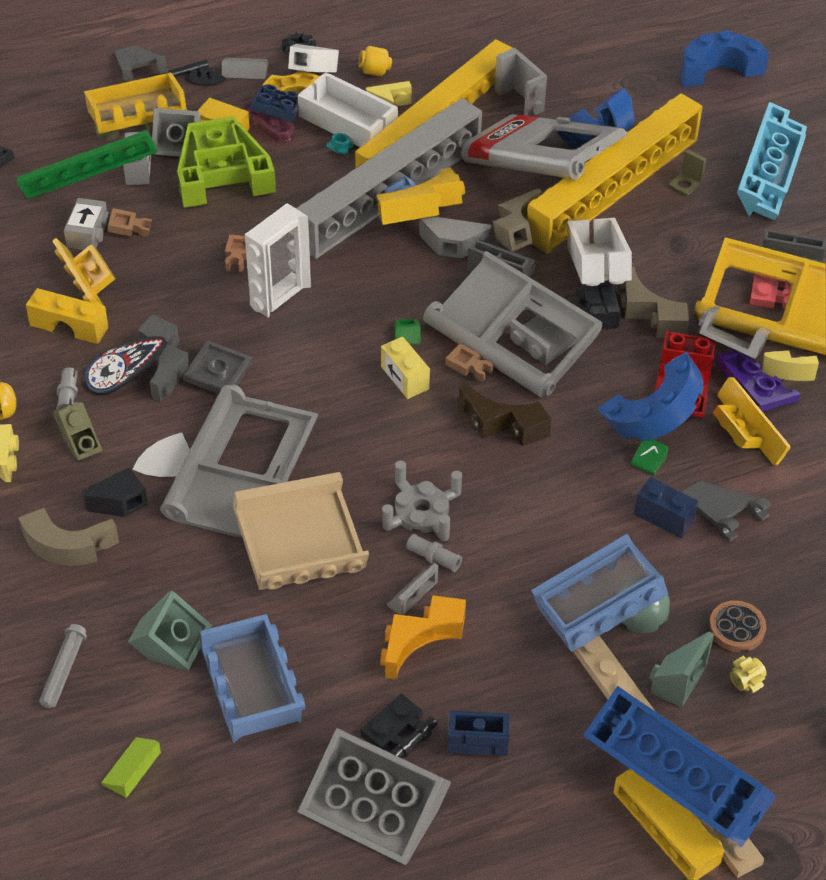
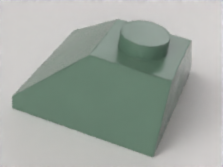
[128,591,212,671]
[649,632,714,708]

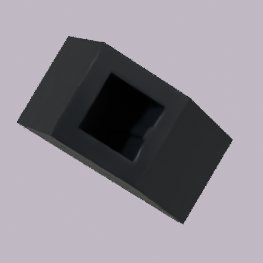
[82,468,148,517]

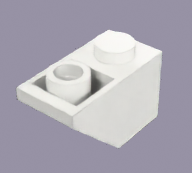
[288,44,339,72]

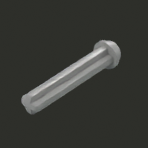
[39,624,87,709]

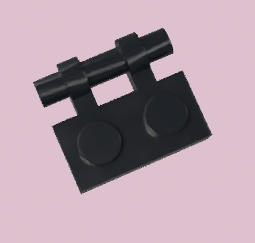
[360,693,438,758]

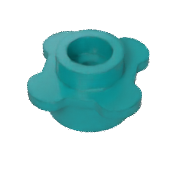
[327,133,353,154]

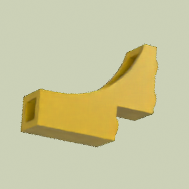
[376,167,465,225]

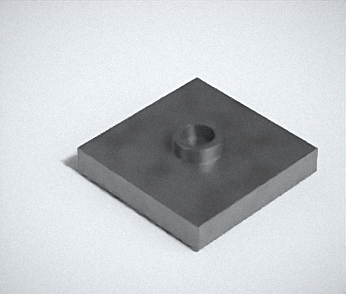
[183,340,253,394]

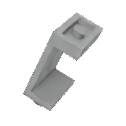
[495,47,547,116]
[698,306,770,359]
[510,315,577,365]

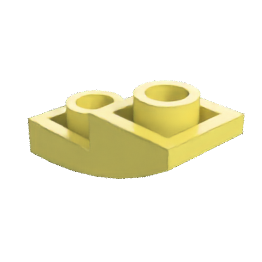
[761,351,819,381]

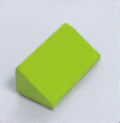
[101,737,161,798]

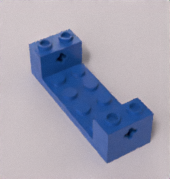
[583,686,776,847]

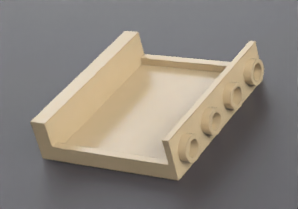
[233,472,369,590]

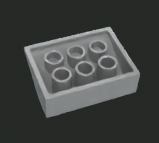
[298,728,451,865]

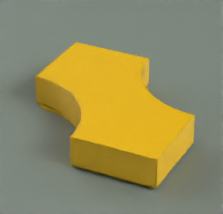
[263,70,320,93]

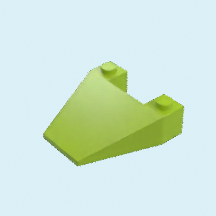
[177,116,276,208]

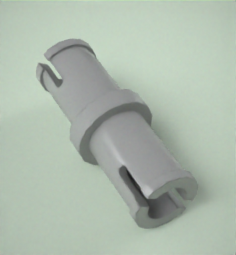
[56,367,78,410]
[406,534,462,572]

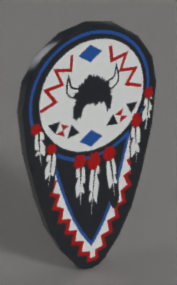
[84,336,167,395]

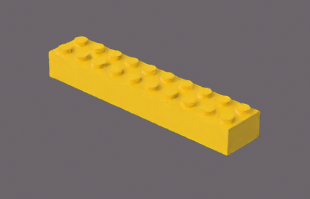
[527,93,702,254]

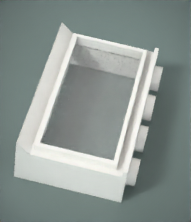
[245,203,311,318]

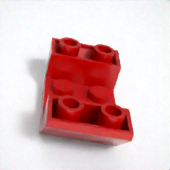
[655,331,716,418]

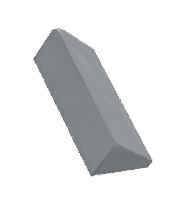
[222,58,268,79]
[387,563,438,615]

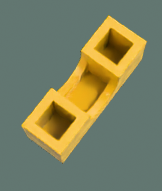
[26,288,108,344]

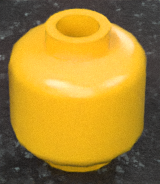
[358,46,392,77]

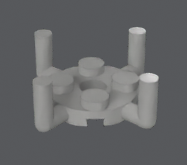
[382,460,462,541]

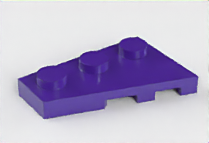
[715,350,801,412]

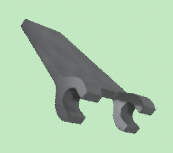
[114,45,168,82]
[682,481,771,542]

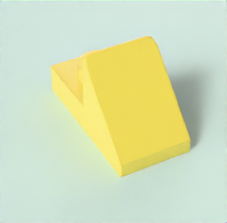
[366,81,412,106]

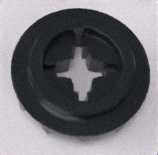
[282,32,316,56]

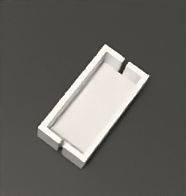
[298,72,398,147]
[567,218,632,286]

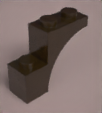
[457,383,552,446]

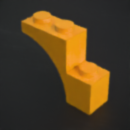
[380,595,466,679]

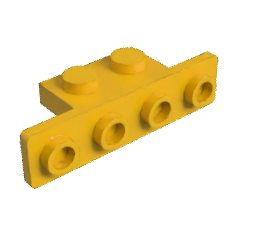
[53,238,116,306]
[713,377,790,465]

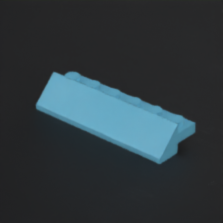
[737,102,807,221]

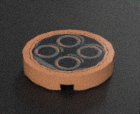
[709,600,766,652]

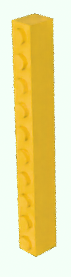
[355,39,512,169]

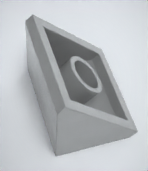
[152,108,201,157]

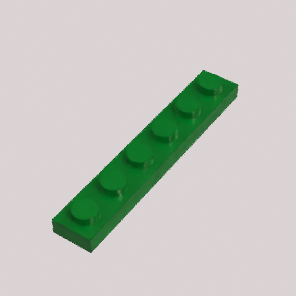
[17,130,157,199]

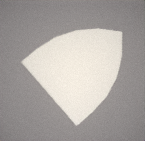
[132,433,190,477]

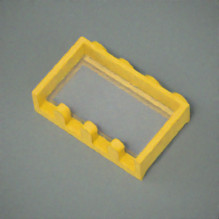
[84,73,187,134]

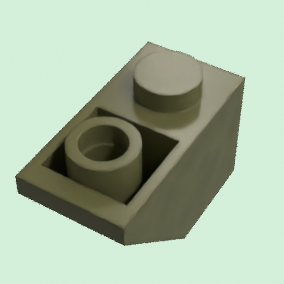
[52,402,103,461]

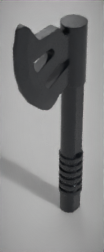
[138,59,226,85]

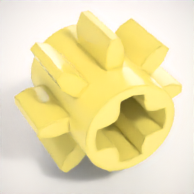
[730,655,767,693]

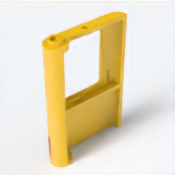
[693,237,826,356]

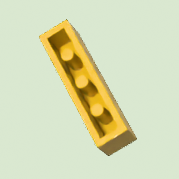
[613,769,725,880]

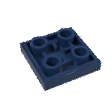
[250,84,298,122]

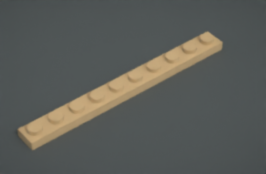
[573,636,764,878]

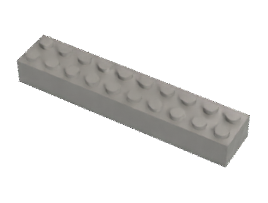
[296,98,482,259]

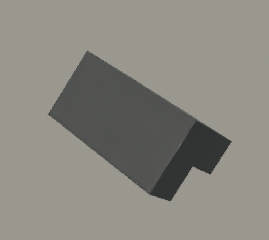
[762,229,826,263]
[467,239,536,278]

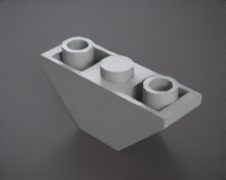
[419,216,491,259]

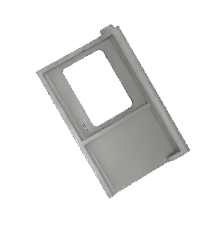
[423,251,602,397]

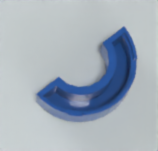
[680,30,769,88]
[557,88,634,148]
[597,351,703,441]

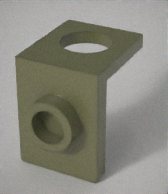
[668,149,707,197]

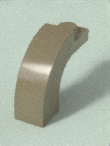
[18,508,119,566]

